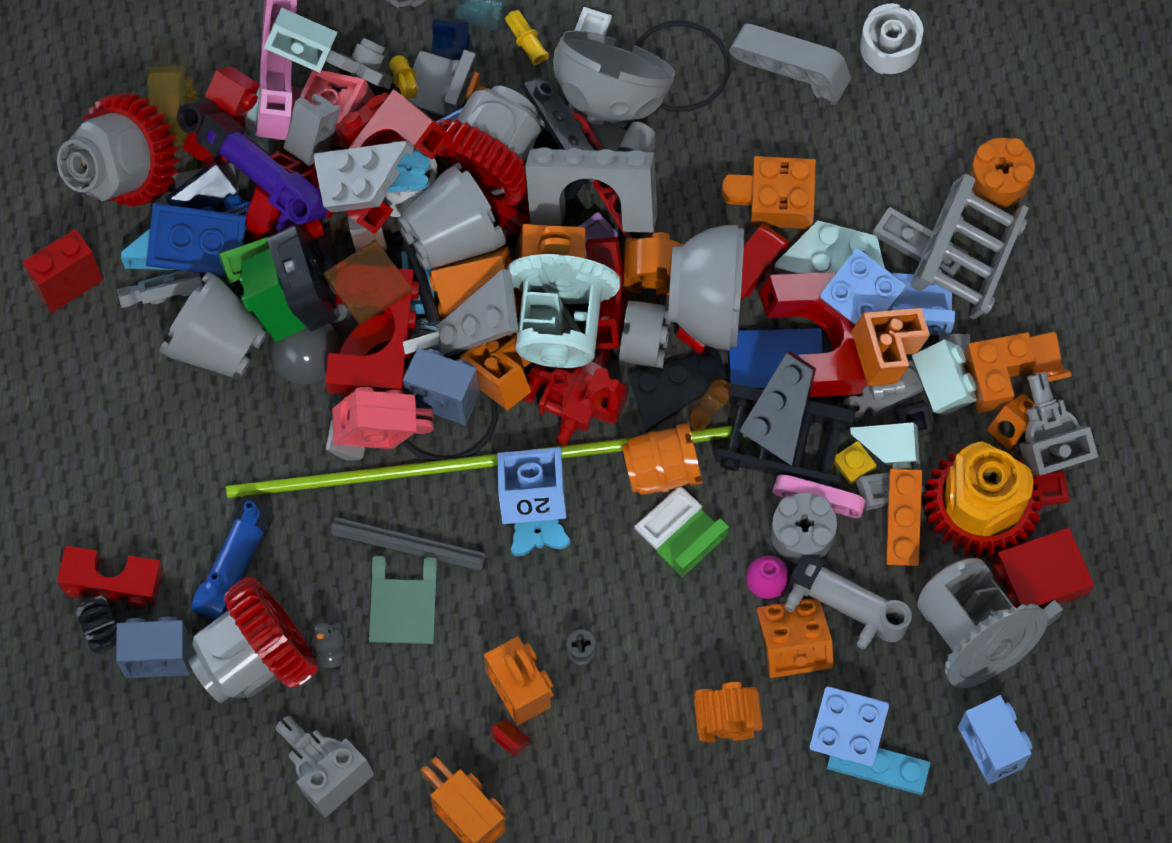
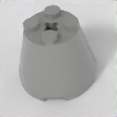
[397,163,506,270]
[159,272,268,378]

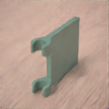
[369,556,437,644]

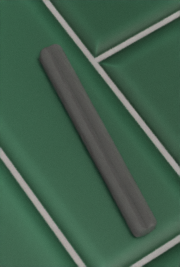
[331,517,486,571]

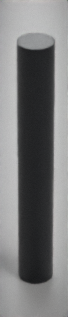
[402,239,441,326]

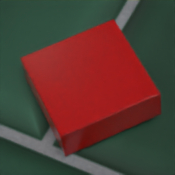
[1033,471,1070,506]

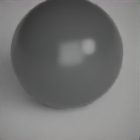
[268,323,342,384]

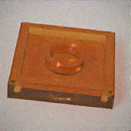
[323,239,412,326]

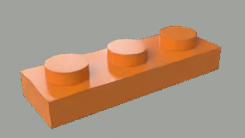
[886,469,922,566]

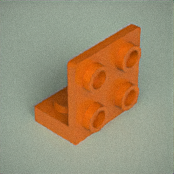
[757,598,833,678]

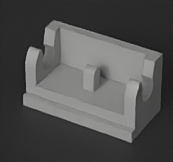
[284,94,341,166]

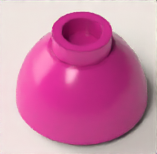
[746,555,790,599]

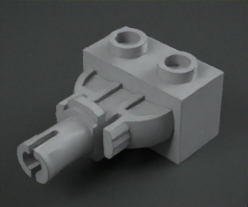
[1019,372,1098,476]
[275,716,374,818]

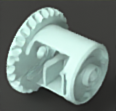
[507,254,620,368]

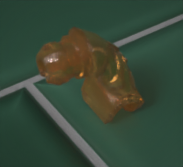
[690,379,731,431]

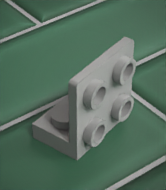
[408,50,477,117]

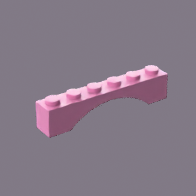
[256,0,297,140]

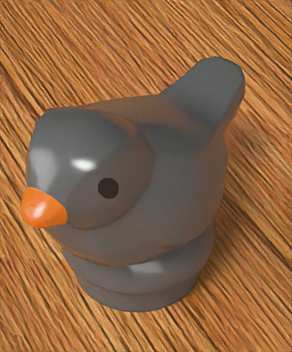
[311,623,345,668]

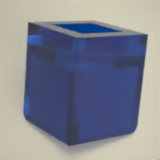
[431,20,470,61]

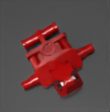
[246,152,335,241]
[522,349,627,446]

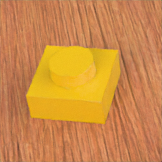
[834,441,877,485]

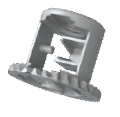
[917,558,1048,688]

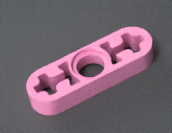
[773,475,866,518]

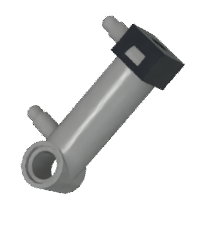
[785,555,912,649]

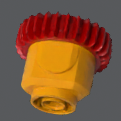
[924,441,1042,560]

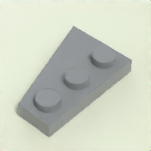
[438,269,519,356]

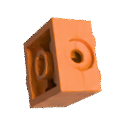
[721,156,816,229]
[516,224,585,259]
[484,636,553,726]
[420,757,506,843]

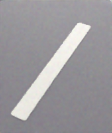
[403,331,439,354]

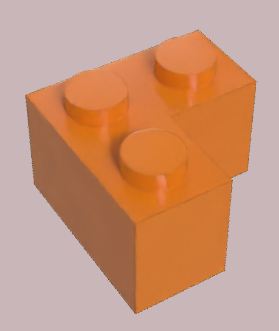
[852,308,930,387]
[460,332,531,411]
[964,332,1037,414]

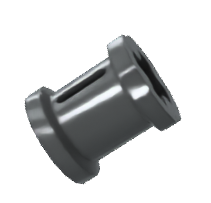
[567,629,596,665]

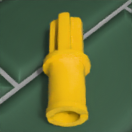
[505,10,549,66]
[389,55,419,99]

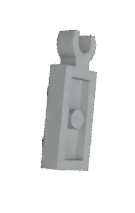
[117,271,203,308]
[843,360,925,421]

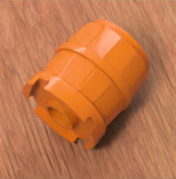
[622,422,703,495]

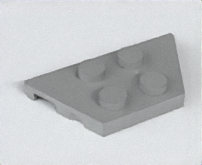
[314,141,414,213]

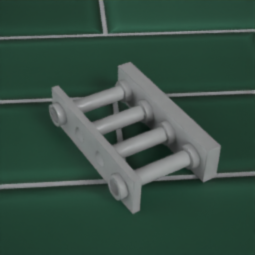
[910,173,1029,319]

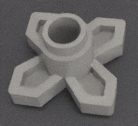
[326,38,395,90]

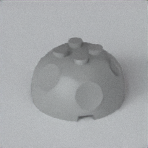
[553,31,675,127]

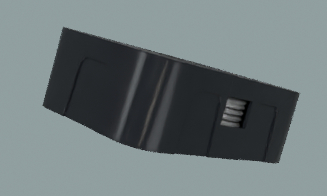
[267,224,340,331]

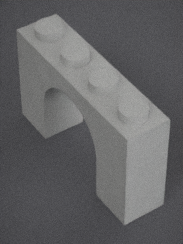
[525,147,658,232]

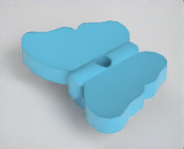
[387,141,430,193]
[511,519,570,557]

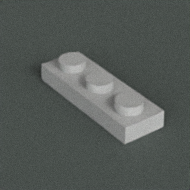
[873,207,969,279]

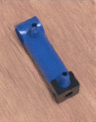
[191,497,274,621]

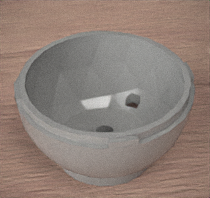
[668,225,744,351]

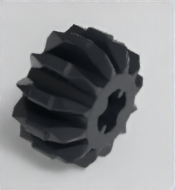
[76,596,117,653]

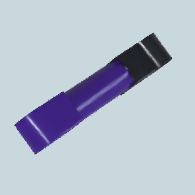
[177,100,328,231]

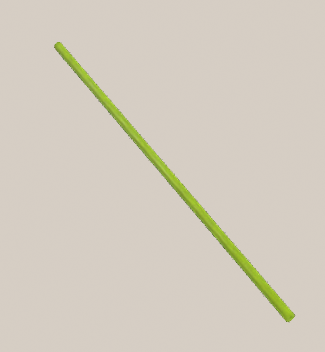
[226,425,746,498]

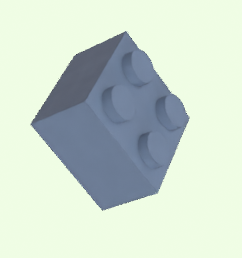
[403,348,480,426]
[116,617,190,678]

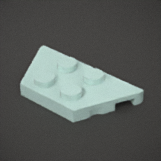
[774,220,884,274]

